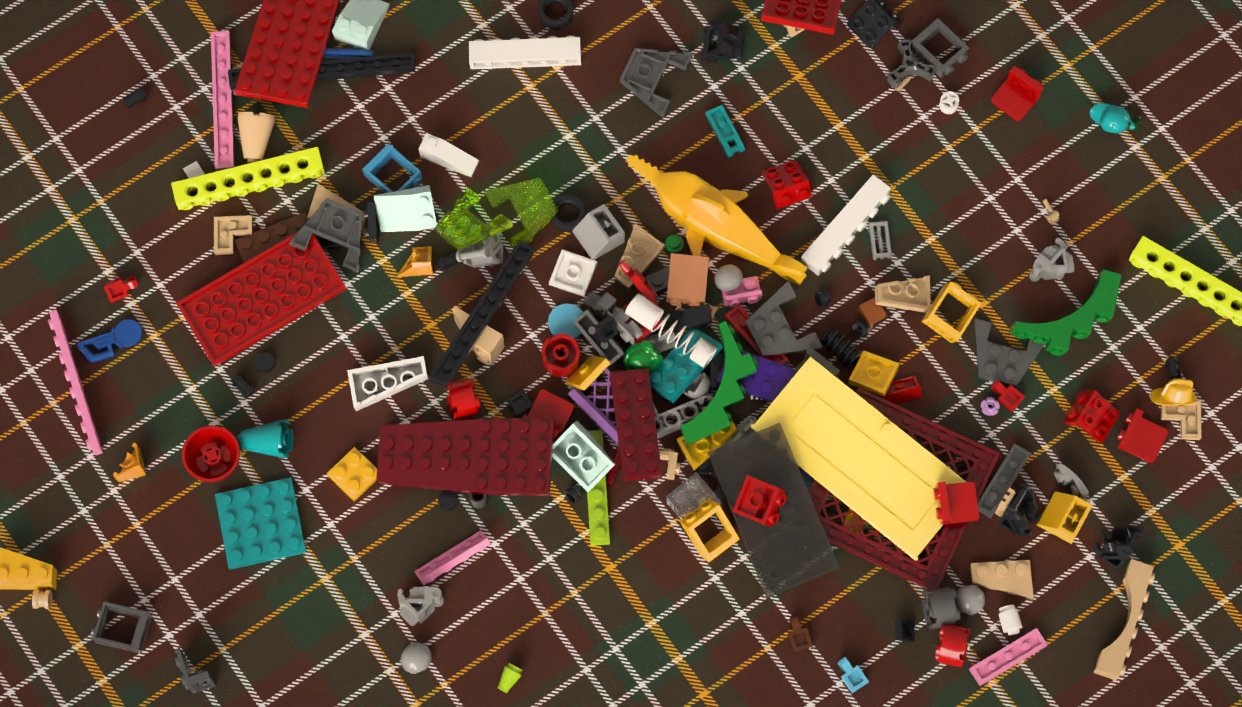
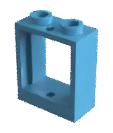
[362,143,422,193]

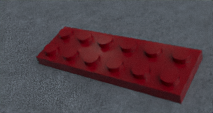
[610,368,662,482]

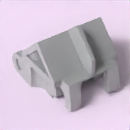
[456,231,503,268]
[1029,238,1074,282]
[397,586,444,626]

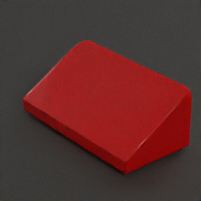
[882,375,922,404]

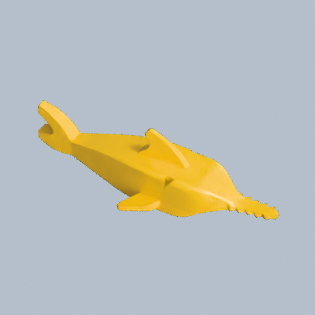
[626,155,807,285]

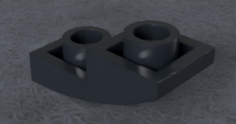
[671,304,713,334]

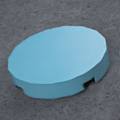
[548,304,583,339]

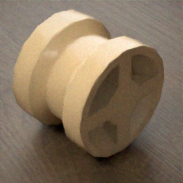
[32,589,52,609]

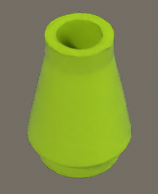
[497,663,522,693]

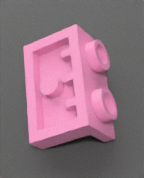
[721,276,762,307]

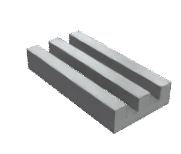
[868,221,892,260]

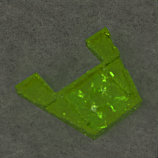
[485,178,558,248]
[435,188,513,250]

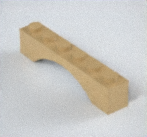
[1093,559,1155,680]

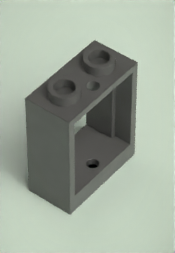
[910,18,969,78]
[91,601,152,654]

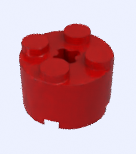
[542,334,581,377]
[445,378,480,421]
[935,624,970,668]

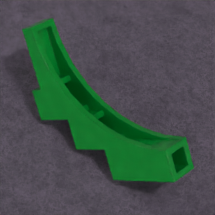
[1010,270,1121,356]
[680,321,759,446]

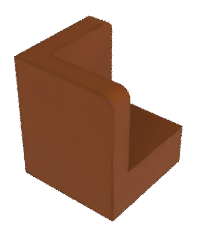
[858,298,887,329]

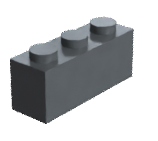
[573,309,626,366]

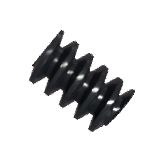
[820,327,863,368]

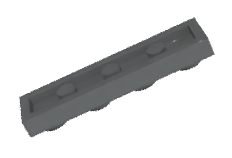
[977,443,1031,519]

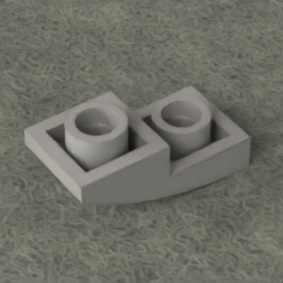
[1054,463,1089,500]

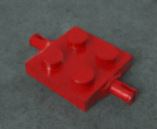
[618,260,660,308]

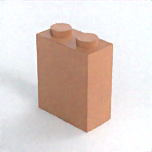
[666,253,709,307]

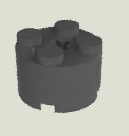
[922,587,960,629]

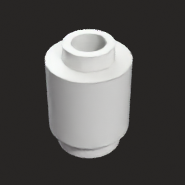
[998,605,1023,636]

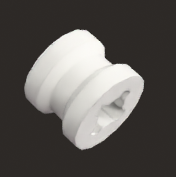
[939,91,959,114]

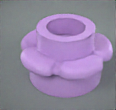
[981,397,1000,416]

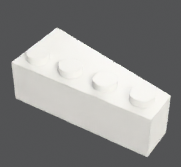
[347,356,428,411]

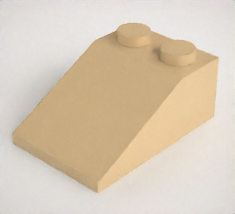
[452,306,505,365]

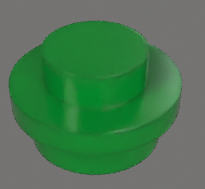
[665,235,684,253]

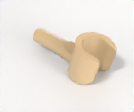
[1043,199,1059,225]

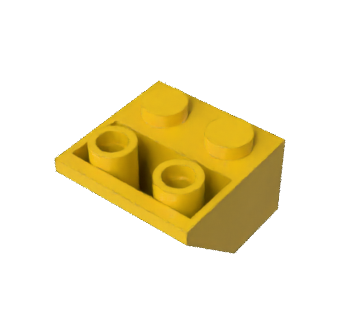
[1037,491,1093,544]

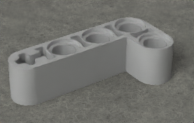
[653,395,714,438]

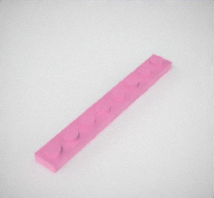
[211,31,235,171]
[48,310,103,455]

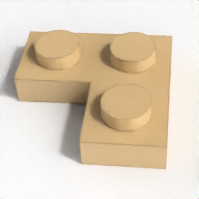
[214,215,253,255]
[1161,401,1201,440]

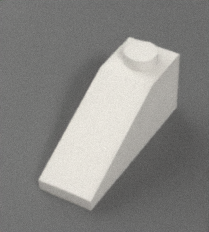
[419,133,479,177]

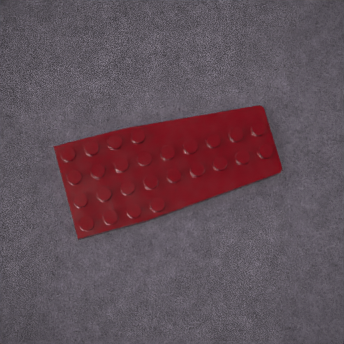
[376,418,555,496]

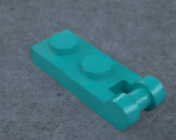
[705,105,745,158]

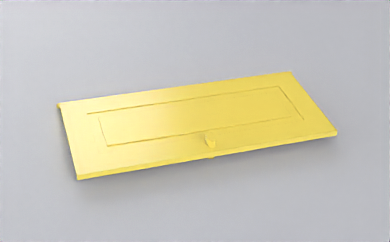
[751,357,966,560]

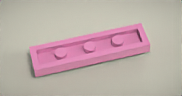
[414,530,490,585]
[969,628,1048,686]

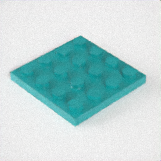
[215,477,306,570]

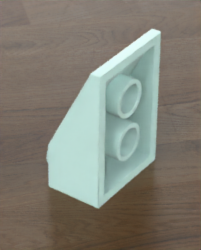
[332,0,390,50]
[373,185,437,232]
[552,421,615,492]

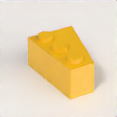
[0,547,57,590]

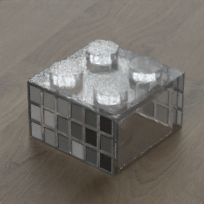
[666,472,721,529]

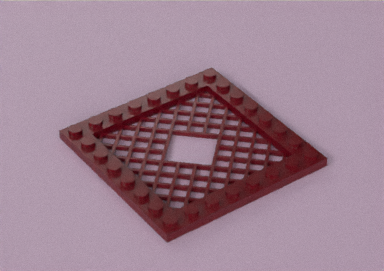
[792,387,1000,590]

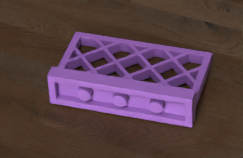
[568,368,619,447]

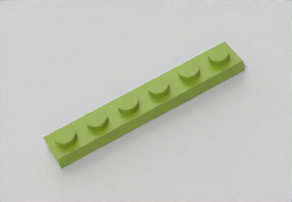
[587,430,610,546]

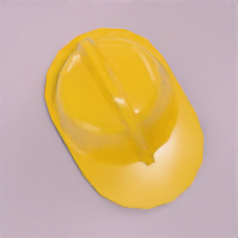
[1150,378,1197,406]

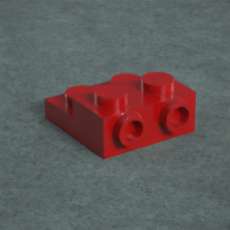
[732,475,787,527]

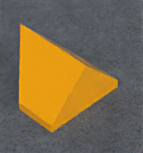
[396,246,433,277]
[113,443,146,482]

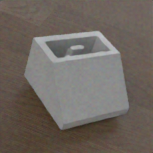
[572,204,625,261]

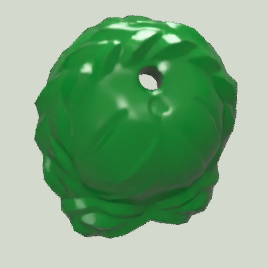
[623,340,663,374]

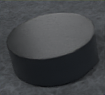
[255,352,275,372]
[438,491,458,510]

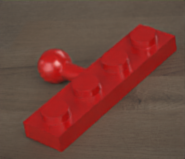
[724,304,789,365]

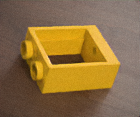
[921,282,981,343]
[680,498,739,562]

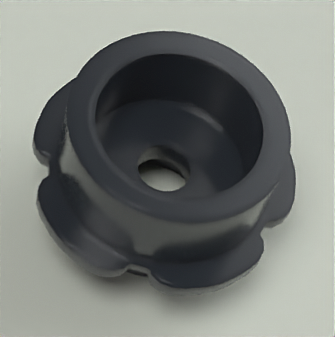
[815,289,831,307]
[852,319,870,338]
[565,486,583,504]

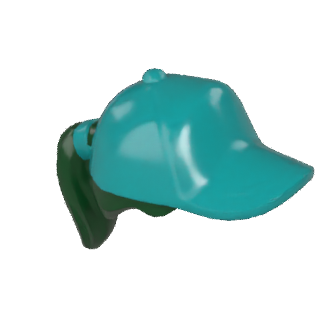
[1090,103,1143,134]

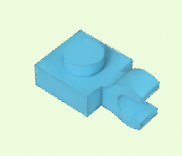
[838,657,869,693]

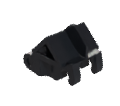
[700,21,745,62]
[998,483,1042,537]
[1093,525,1145,570]

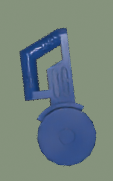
[76,319,142,363]

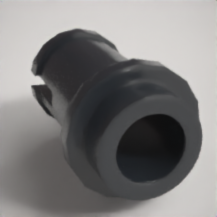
[123,88,147,109]
[437,252,462,271]
[1165,357,1182,380]
[231,373,255,398]

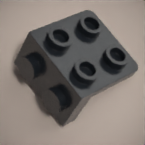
[847,0,902,48]

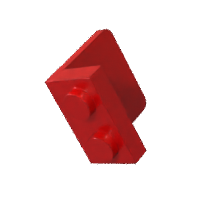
[991,66,1044,121]
[762,160,812,209]
[523,390,575,440]
[1063,390,1120,443]
[1117,408,1168,463]
[933,482,979,525]

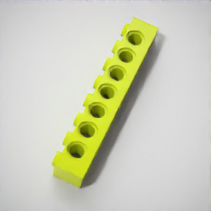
[171,147,325,210]
[1129,236,1242,326]

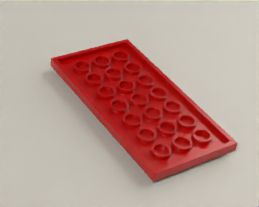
[234,0,341,108]
[176,232,347,367]

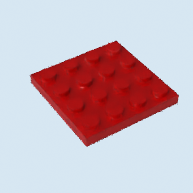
[761,0,841,35]

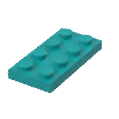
[649,328,723,403]

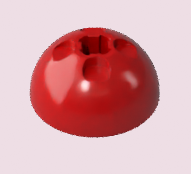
[182,426,240,483]

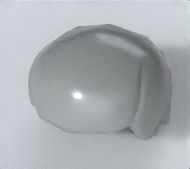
[714,264,743,291]
[683,372,711,400]
[955,585,985,615]
[400,642,432,674]

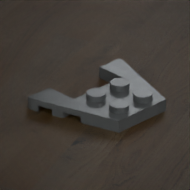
[620,48,693,118]
[289,199,362,273]
[745,282,822,357]
[974,318,1046,388]

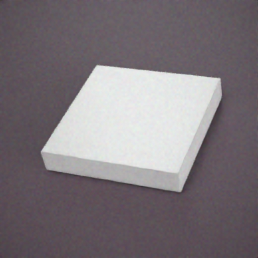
[549,249,598,297]

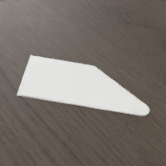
[183,161,205,178]

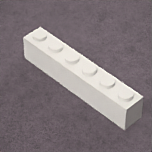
[469,36,581,69]
[801,175,891,276]

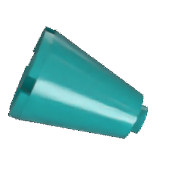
[237,419,293,458]

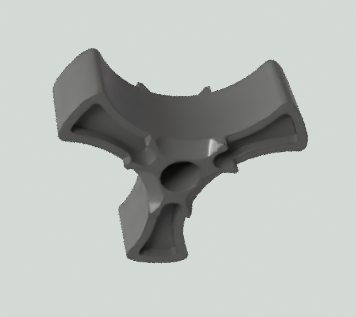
[886,39,936,88]
[583,292,621,333]

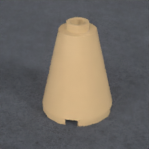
[237,112,275,163]

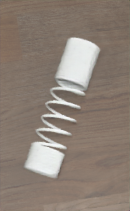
[625,293,717,368]

